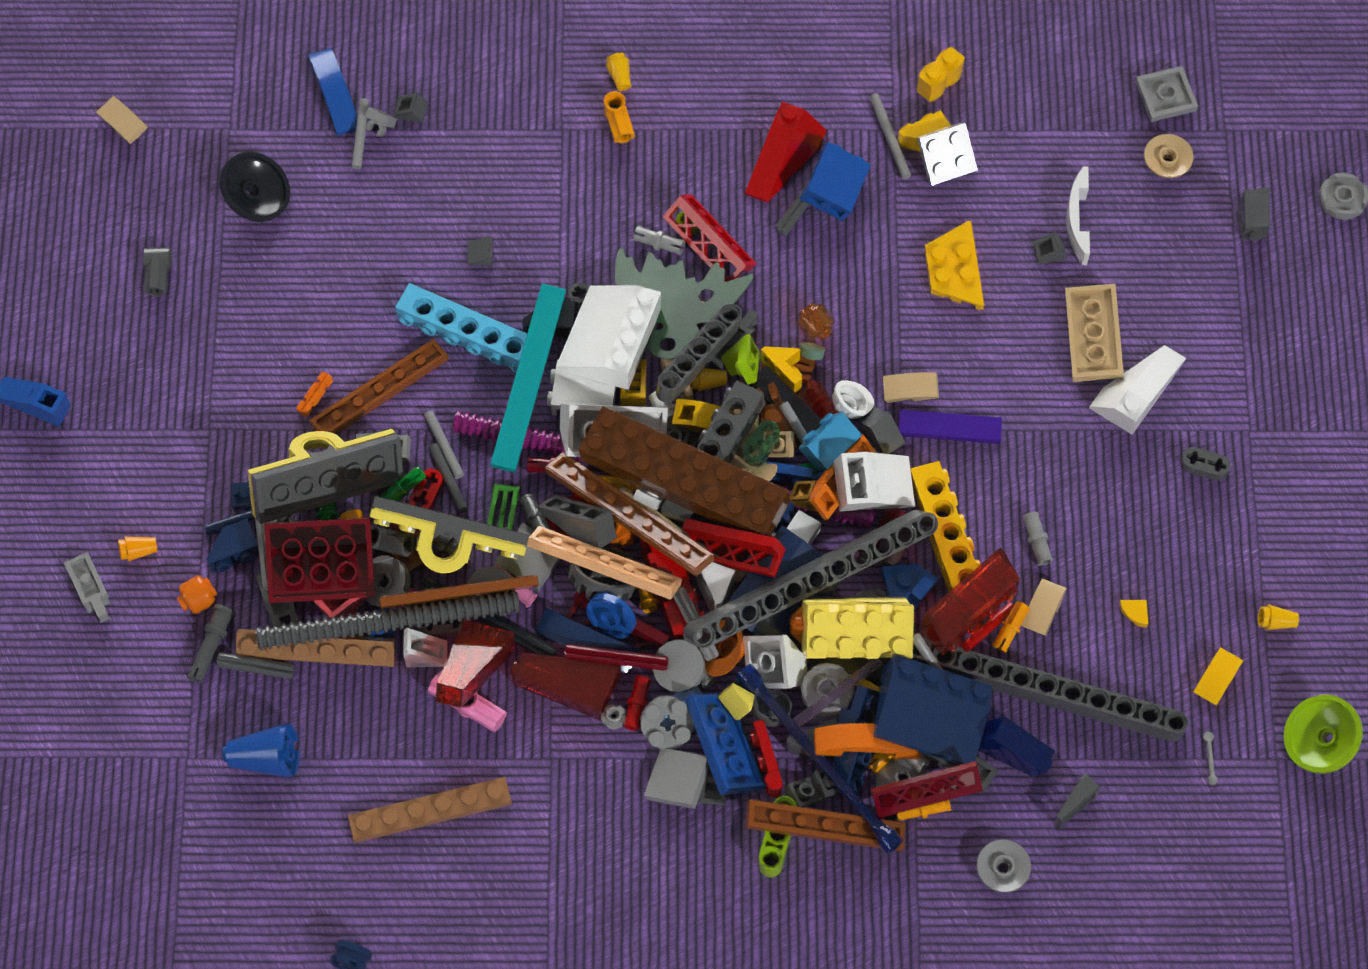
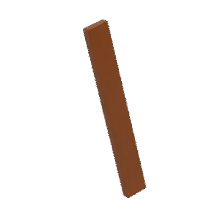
[545,452,714,576]

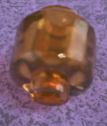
[798,302,835,341]

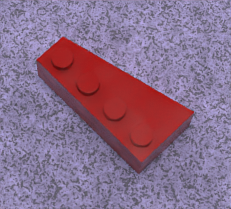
[640,524,705,640]

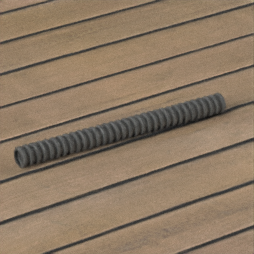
[256,590,520,650]

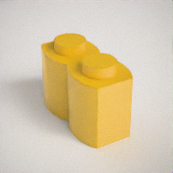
[917,47,965,102]

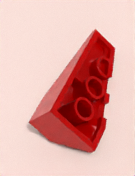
[745,101,827,203]

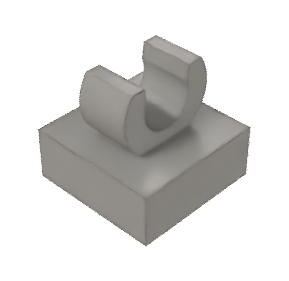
[365,107,398,136]

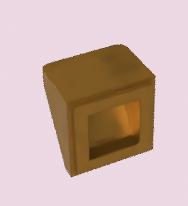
[789,480,818,511]

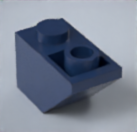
[207,519,259,573]

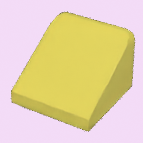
[718,683,755,721]

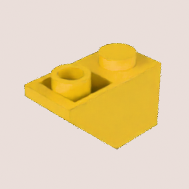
[897,110,951,152]
[672,399,734,435]

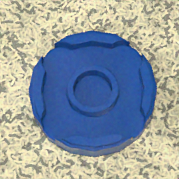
[586,593,636,639]

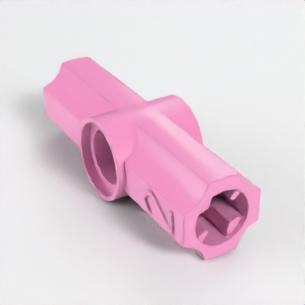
[428,672,507,733]

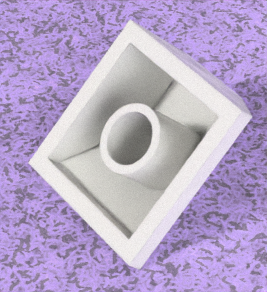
[743,635,808,689]

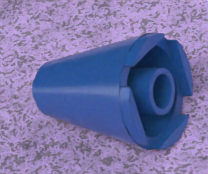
[222,724,300,778]

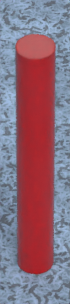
[961,602,1014,652]

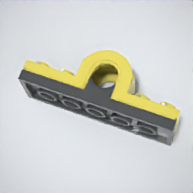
[248,429,403,524]
[369,495,529,573]

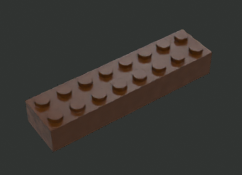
[578,406,790,537]

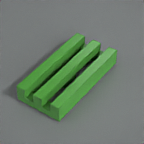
[487,484,520,530]

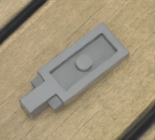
[64,552,110,623]

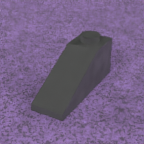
[537,495,617,549]

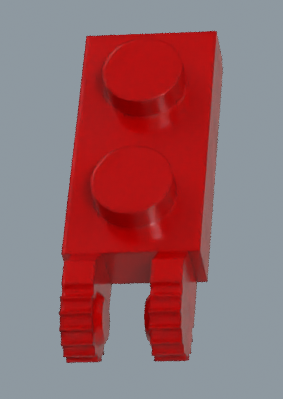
[749,720,783,798]

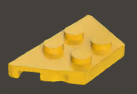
[924,221,984,310]

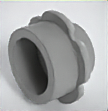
[601,704,626,730]

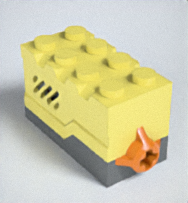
[790,596,914,659]

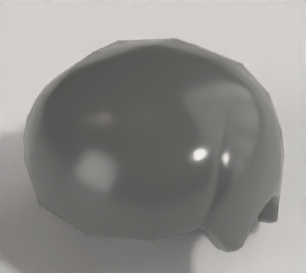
[752,687,793,727]

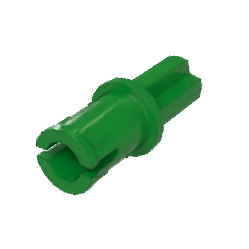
[379,467,426,501]

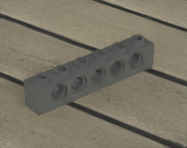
[661,380,765,527]

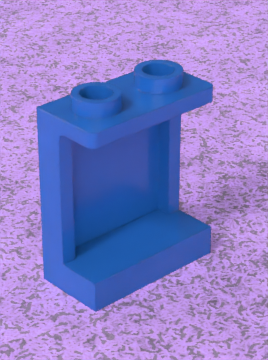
[800,142,871,221]

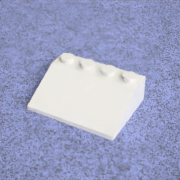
[556,285,661,390]

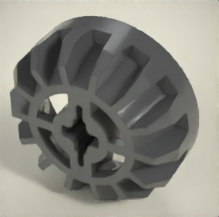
[568,545,637,601]

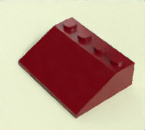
[264,517,375,603]

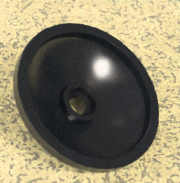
[219,152,291,222]

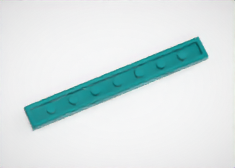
[490,283,566,473]

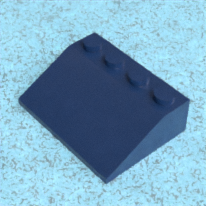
[728,525,842,645]
[873,654,992,765]

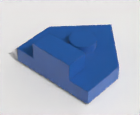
[881,564,939,612]

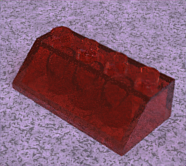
[920,547,1020,655]

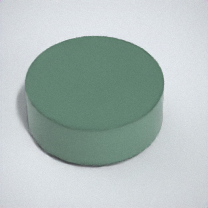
[800,342,825,360]

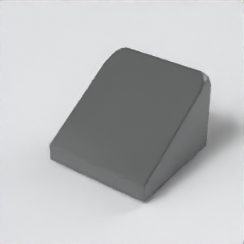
[394,93,428,122]
[1033,232,1067,264]
[468,236,493,266]

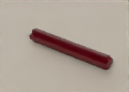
[564,644,669,671]

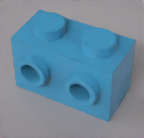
[798,412,862,471]

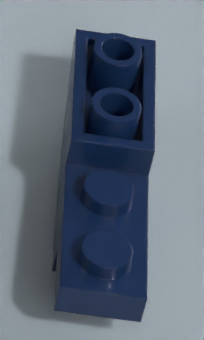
[834,685,879,797]

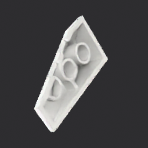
[1089,345,1186,434]
[560,403,668,457]

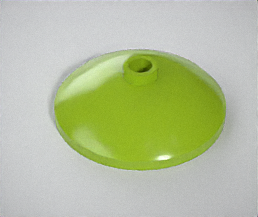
[1284,694,1363,774]

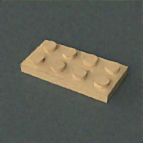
[1065,284,1124,382]

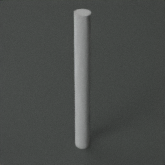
[870,93,911,180]

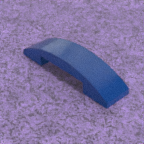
[308,48,357,136]

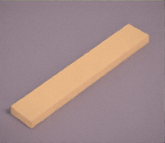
[527,526,682,600]

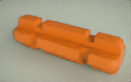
[296,372,333,417]

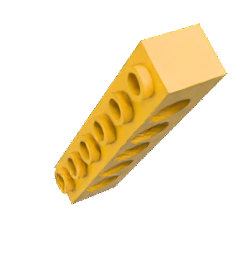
[910,461,991,616]

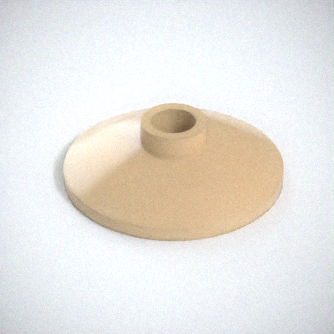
[1144,134,1193,178]

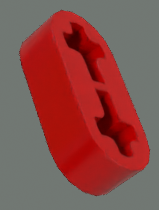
[409,468,443,510]

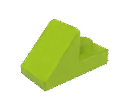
[721,334,760,385]

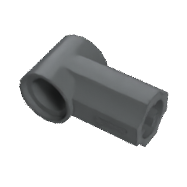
[143,248,172,297]
[371,525,416,557]

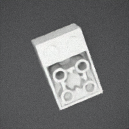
[833,452,915,511]

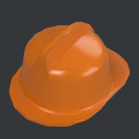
[704,620,745,676]

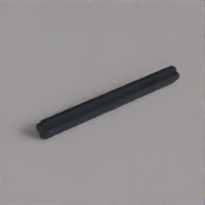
[420,578,558,662]

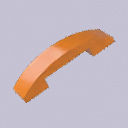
[810,435,877,520]
[814,723,921,760]

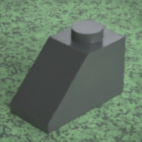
[1236,187,1270,241]

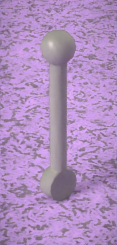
[1203,732,1218,785]

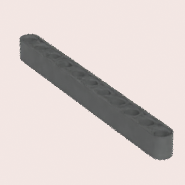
[683,510,938,648]
[913,637,1188,742]

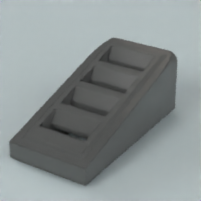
[1054,773,1099,829]

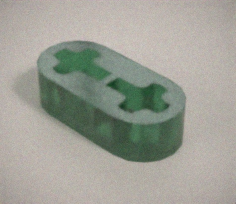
[743,420,780,466]

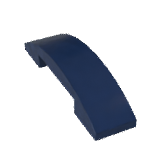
[536,607,641,674]

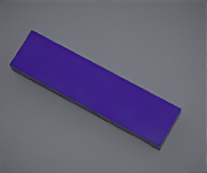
[899,409,1002,444]

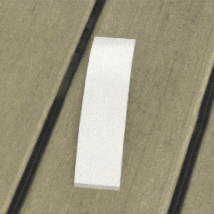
[1066,166,1090,265]

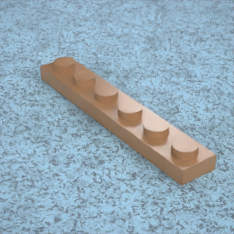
[236,629,396,667]
[348,777,512,843]

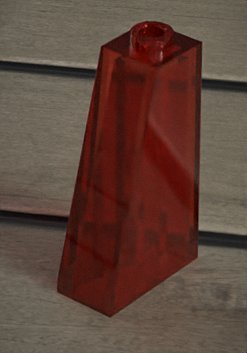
[435,620,515,708]
[510,653,621,720]

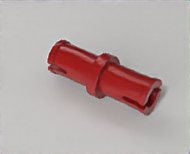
[623,675,651,731]

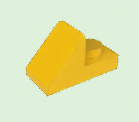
[760,346,802,394]

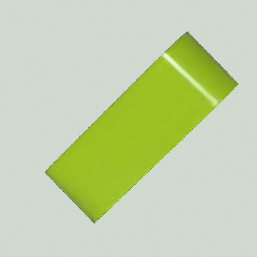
[758,796,797,877]

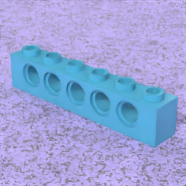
[395,283,527,373]

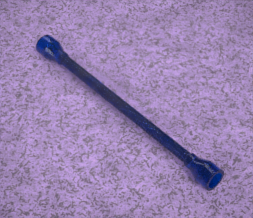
[736,664,904,854]

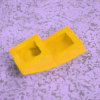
[1193,647,1244,706]

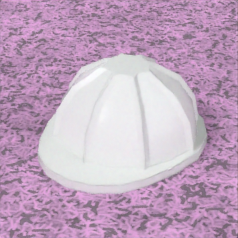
[832,381,874,419]

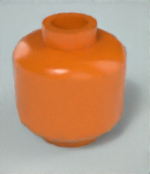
[177,575,218,614]

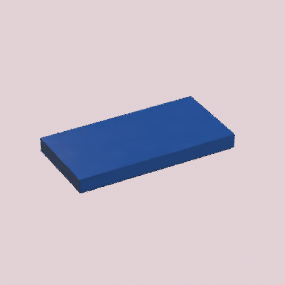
[685,693,766,795]

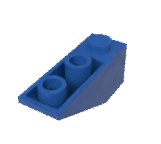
[0,377,71,427]

